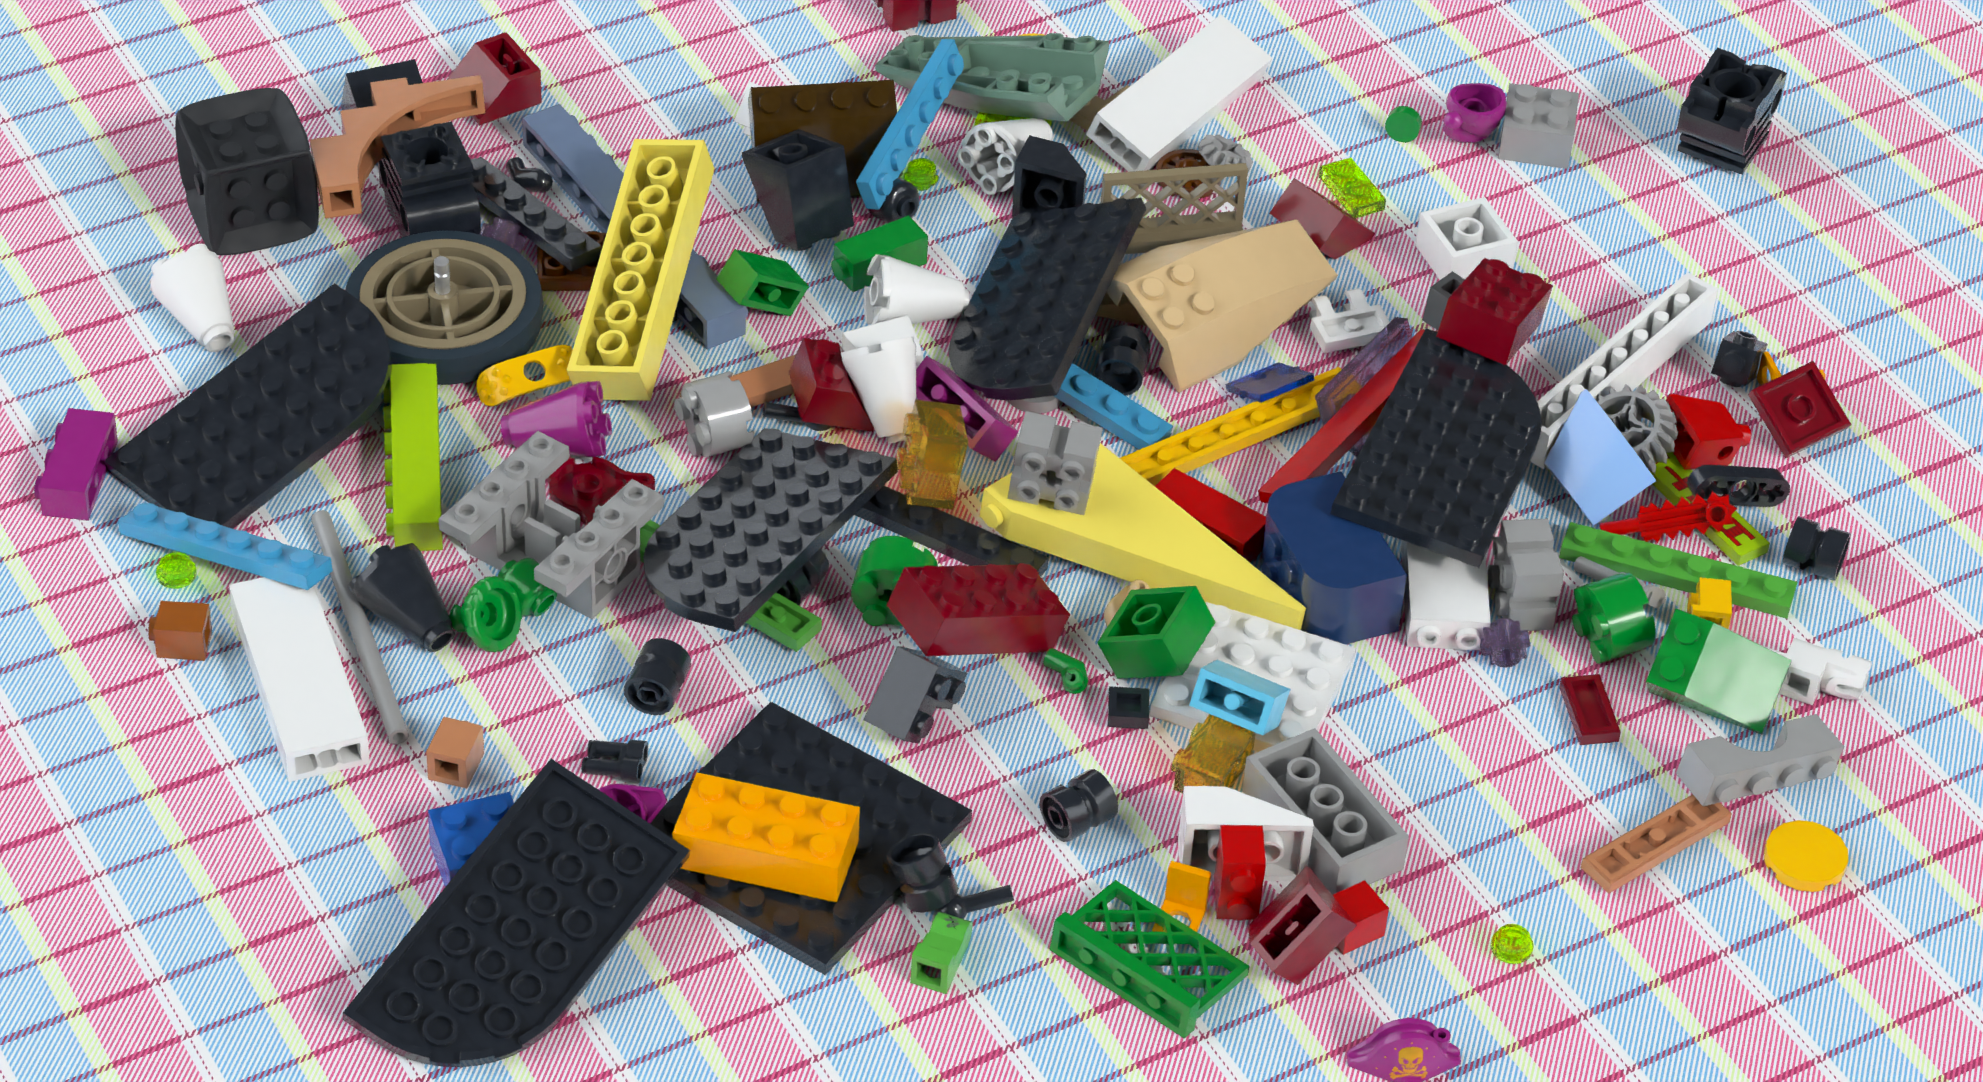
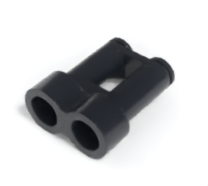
[581,739,648,783]

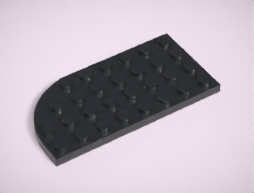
[949,197,1146,400]
[104,283,392,529]
[1330,328,1542,568]
[643,428,898,632]
[343,759,690,1067]

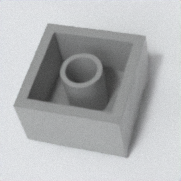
[1498,83,1579,169]

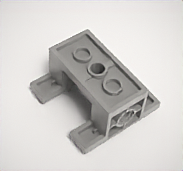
[439,431,664,619]

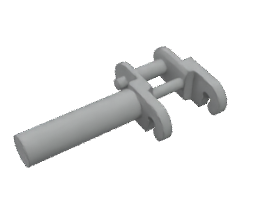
[1574,556,1666,608]

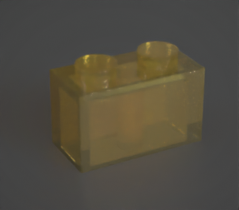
[1171,714,1256,794]

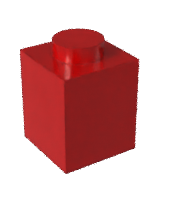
[1333,880,1389,955]

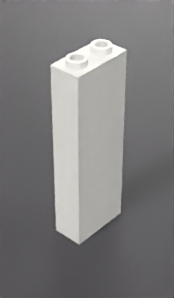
[1086,14,1273,172]
[1401,540,1491,651]
[229,577,370,782]

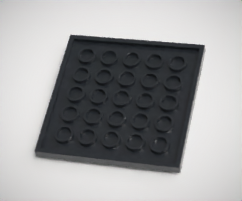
[650,702,972,975]

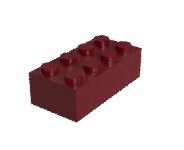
[887,563,1071,656]

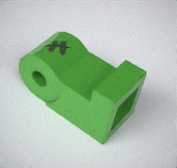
[910,911,973,994]

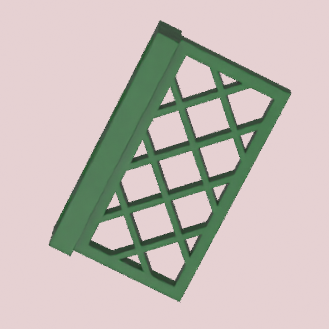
[1050,880,1250,1038]

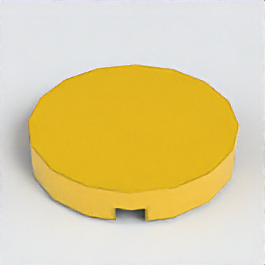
[1764,820,1849,892]

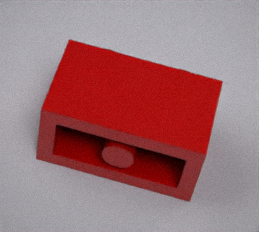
[1214,825,1266,920]

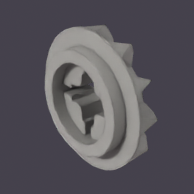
[1198,135,1253,172]

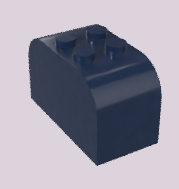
[1261,471,1407,644]

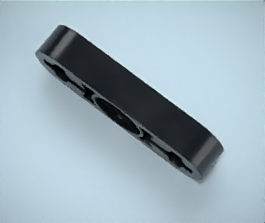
[1687,465,1790,507]

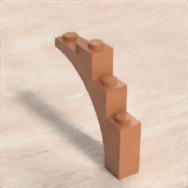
[310,75,485,219]

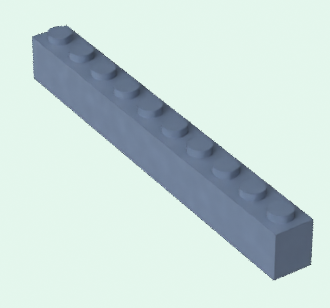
[522,104,748,350]

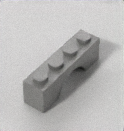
[1676,714,1845,806]

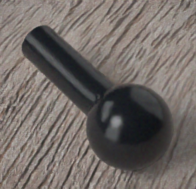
[763,402,832,431]
[934,885,1014,919]

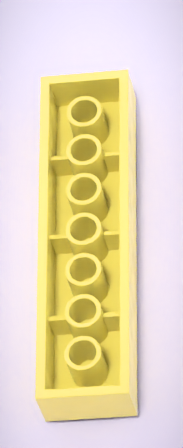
[567,139,714,401]

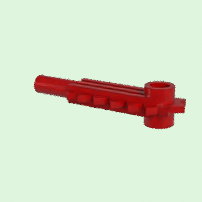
[1599,491,1737,543]

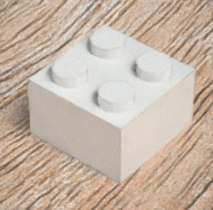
[1415,197,1518,280]

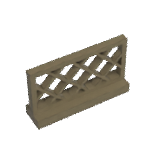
[1101,163,1248,254]

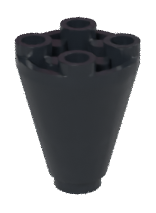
[348,543,455,652]

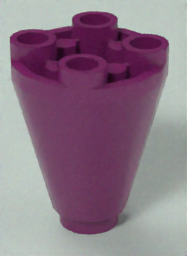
[501,381,612,458]

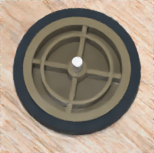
[345,231,544,385]

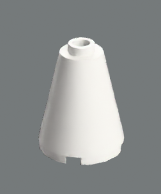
[864,254,969,325]
[841,336,916,444]

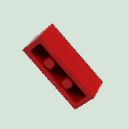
[1155,468,1266,563]

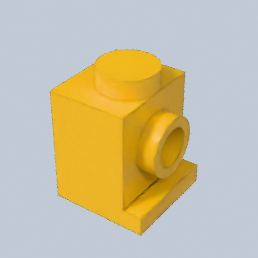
[1687,577,1732,629]

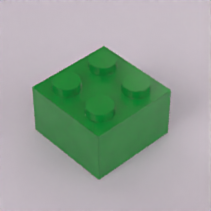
[1097,586,1216,679]

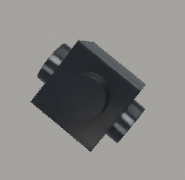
[1711,331,1768,387]

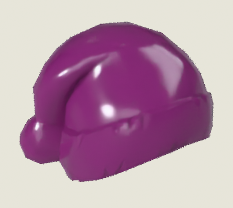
[1443,83,1507,143]

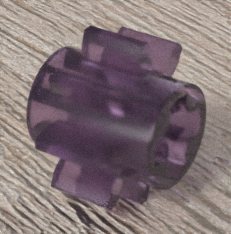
[480,217,526,254]
[1480,618,1531,668]

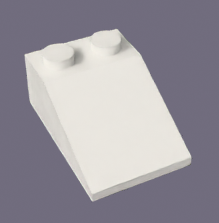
[1178,786,1314,881]

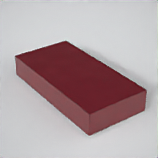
[1559,674,1621,745]

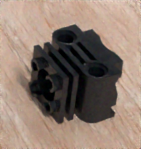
[1677,47,1787,175]
[378,121,481,238]

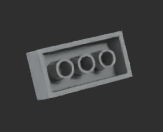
[1242,728,1409,895]

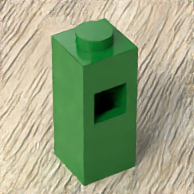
[831,215,928,292]

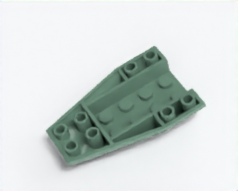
[875,33,1109,122]

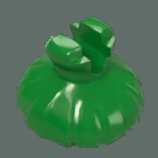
[449,576,522,652]

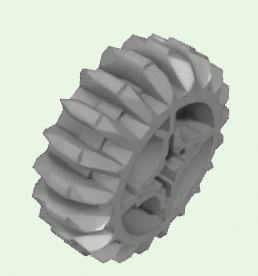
[1597,384,1678,473]

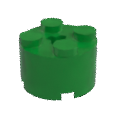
[851,536,938,626]
[1572,573,1656,664]

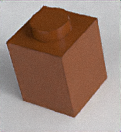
[148,601,212,661]

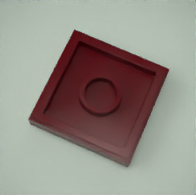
[1748,361,1852,458]

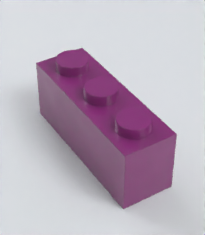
[916,356,1019,462]
[34,408,118,521]

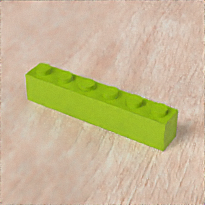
[383,363,443,551]

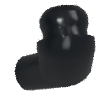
[506,157,553,193]

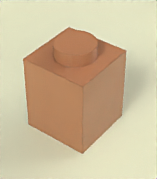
[426,717,484,789]

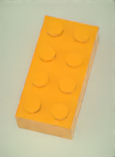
[672,772,860,902]

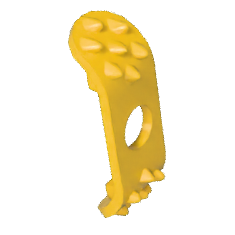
[476,345,573,406]

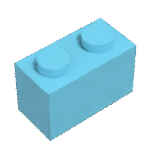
[1189,659,1291,736]

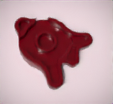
[546,457,655,526]

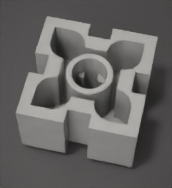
[1008,411,1103,515]
[1488,518,1564,632]

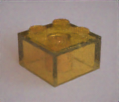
[896,399,968,510]

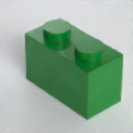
[716,249,810,316]

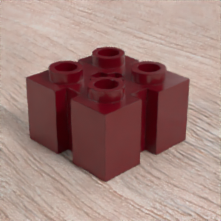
[874,0,957,32]

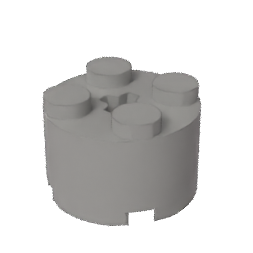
[674,371,754,457]

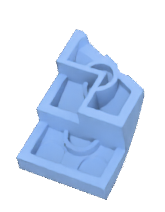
[1544,389,1656,526]

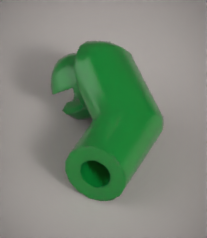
[1043,648,1089,694]

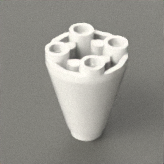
[957,118,1053,195]
[150,244,234,352]

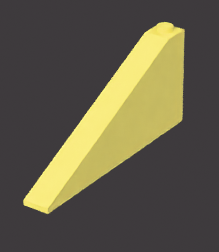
[979,443,1306,630]

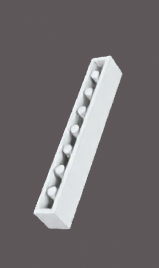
[1531,272,1718,469]

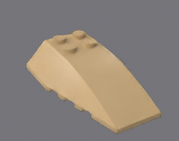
[1107,220,1338,393]

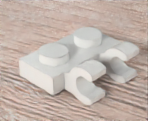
[1309,288,1394,353]

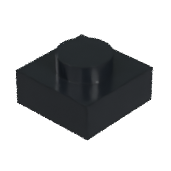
[1107,686,1149,729]

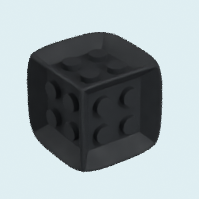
[175,88,319,255]

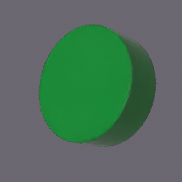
[1385,106,1422,143]

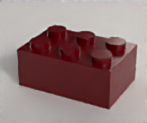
[1436,258,1553,365]

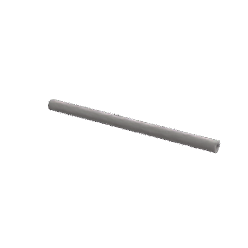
[311,510,409,744]

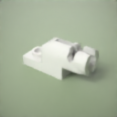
[1764,638,1872,705]

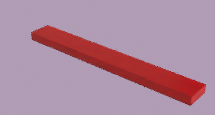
[1258,329,1438,503]

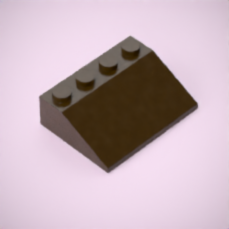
[748,80,897,204]

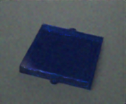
[1225,362,1314,403]

